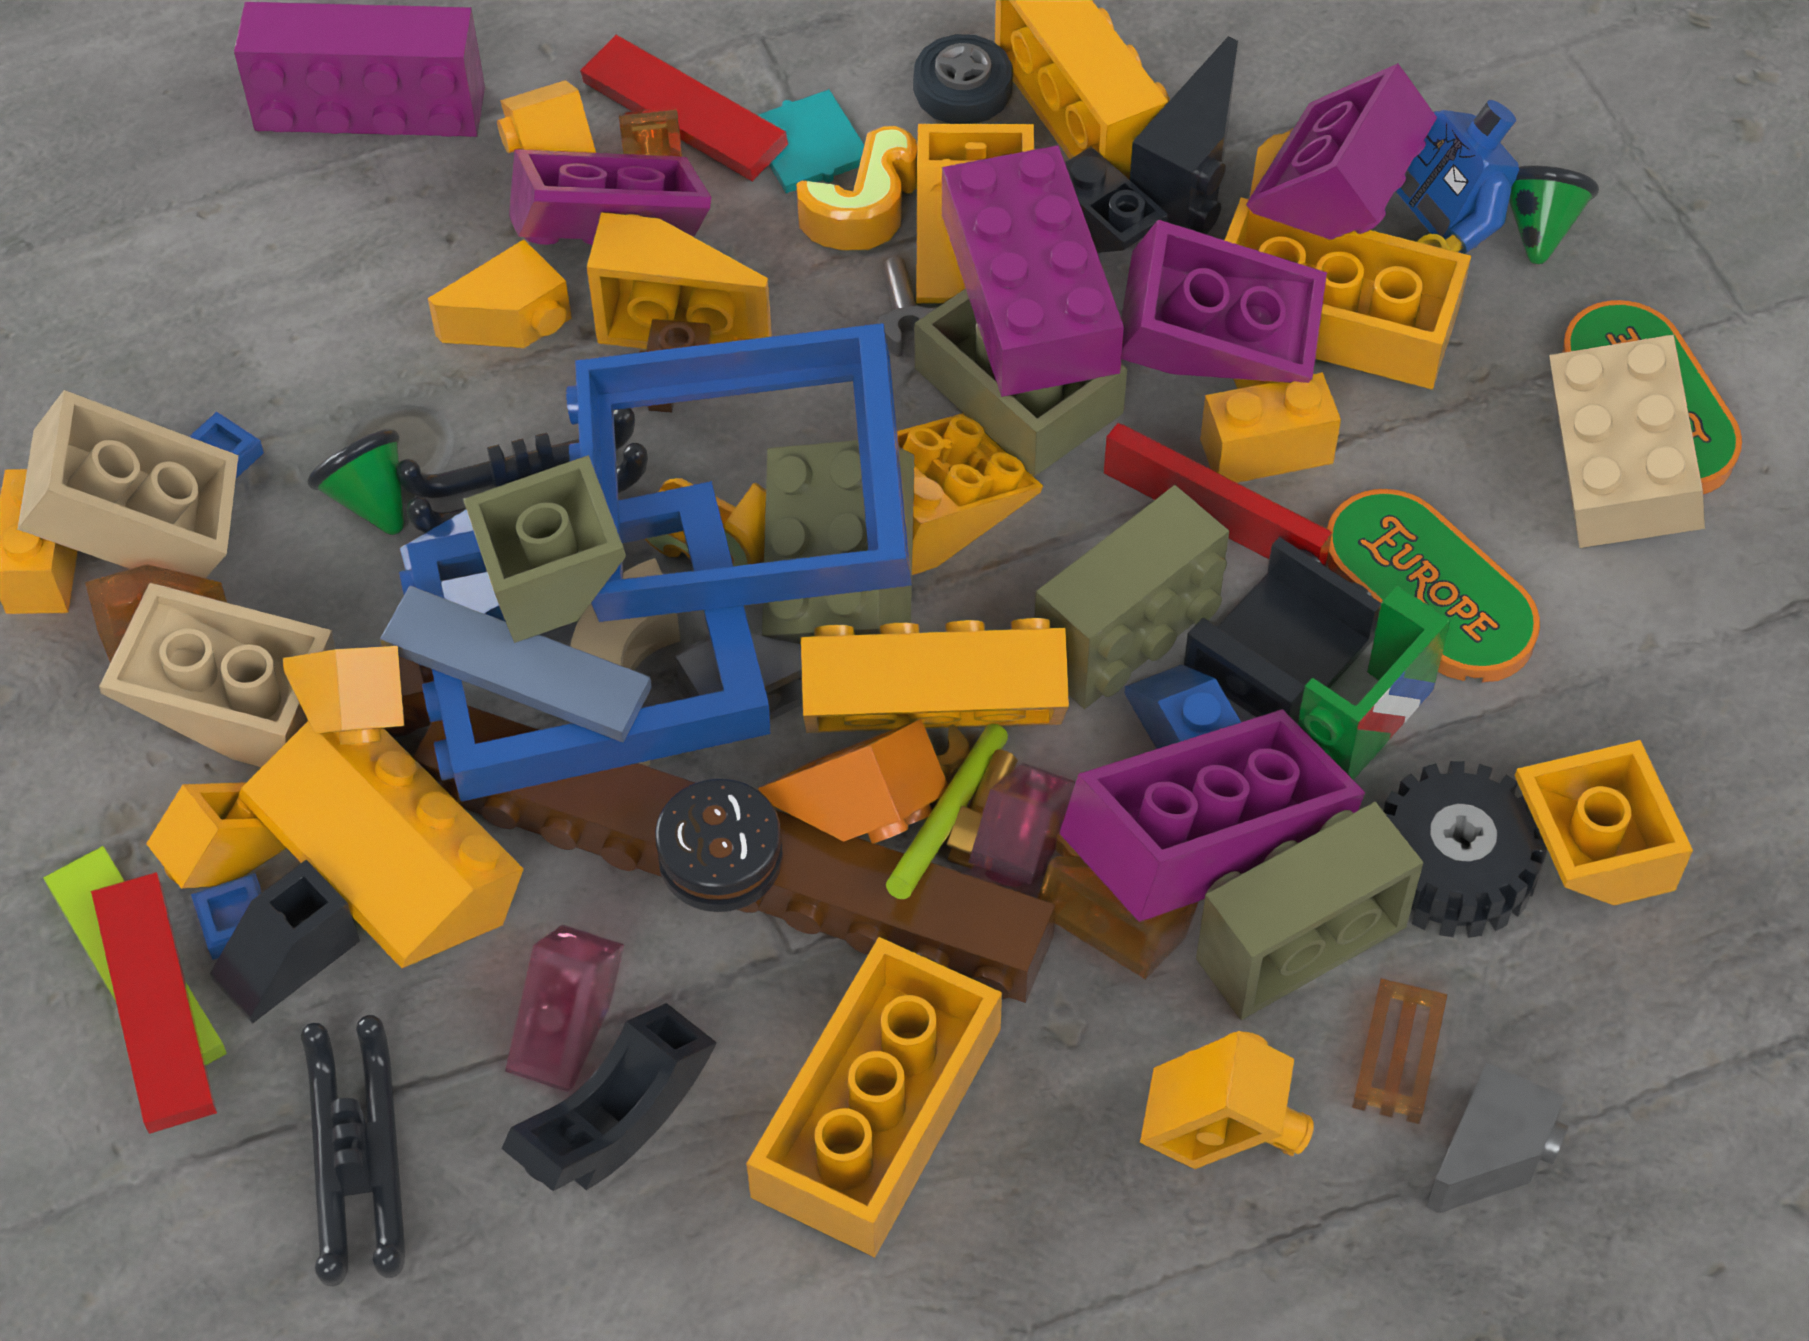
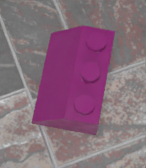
[1246,63,1437,240]
[509,149,712,245]

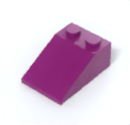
[1121,220,1327,383]

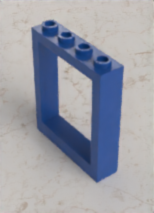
[566,323,912,622]
[399,481,771,801]

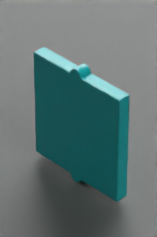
[758,89,864,194]

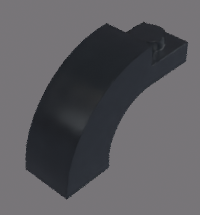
[501,1003,717,1191]

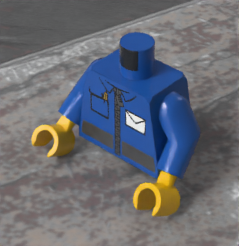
[1396,100,1519,254]

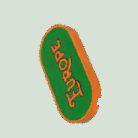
[1562,300,1742,495]
[1327,489,1540,683]

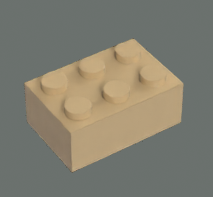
[1549,335,1705,548]
[17,390,238,591]

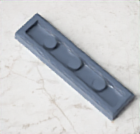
[380,586,652,743]

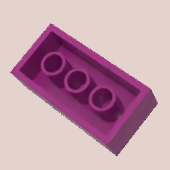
[234,2,485,137]
[942,145,1124,397]
[1059,709,1365,922]

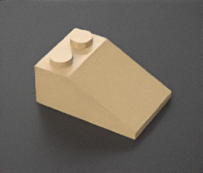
[99,583,335,767]

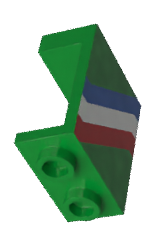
[1298,585,1451,780]

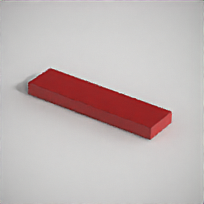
[580,34,788,182]
[1104,422,1332,567]
[91,872,217,1134]

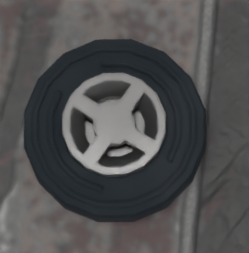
[913,34,1013,124]

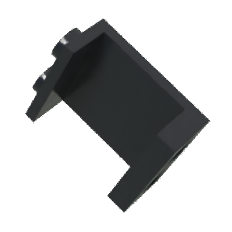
[1184,537,1381,723]

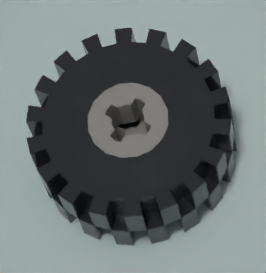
[1383,761,1547,938]

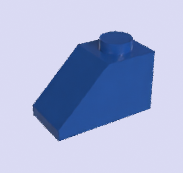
[1124,664,1241,749]

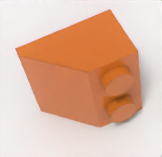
[758,719,948,844]

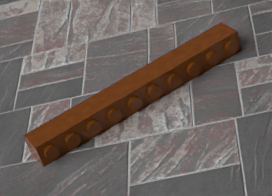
[413,705,1055,1003]

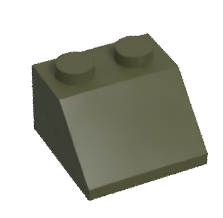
[463,455,626,643]

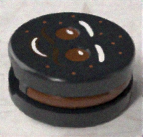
[655,779,783,912]

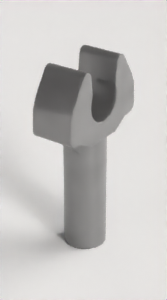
[879,257,935,357]

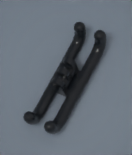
[396,408,648,533]
[301,1015,405,1287]

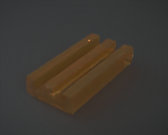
[1352,978,1448,1124]

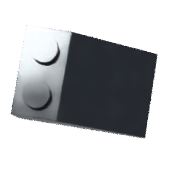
[1130,36,1238,234]

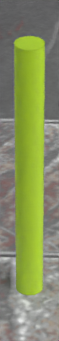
[886,724,1008,899]

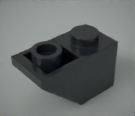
[1065,146,1168,253]
[210,860,360,1024]

